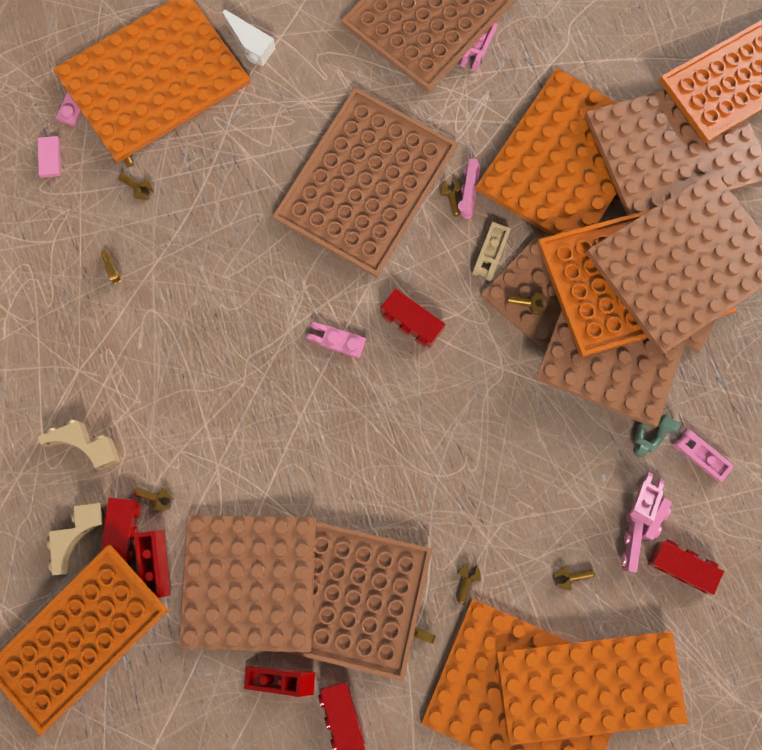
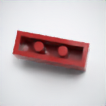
[380,288,446,348]
[101,498,141,566]
[134,530,171,598]
[648,539,724,595]
[318,680,366,750]

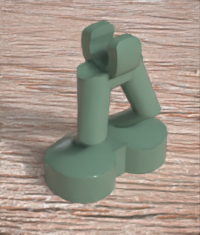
[634,414,681,457]

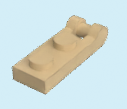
[472,222,511,281]

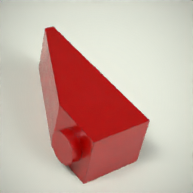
[244,666,316,697]

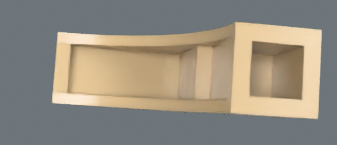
[38,420,120,470]
[47,503,106,576]

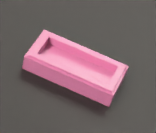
[38,136,61,178]

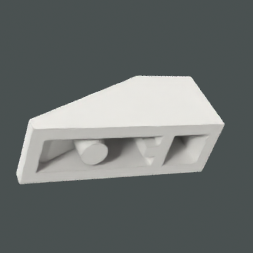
[223,10,276,66]

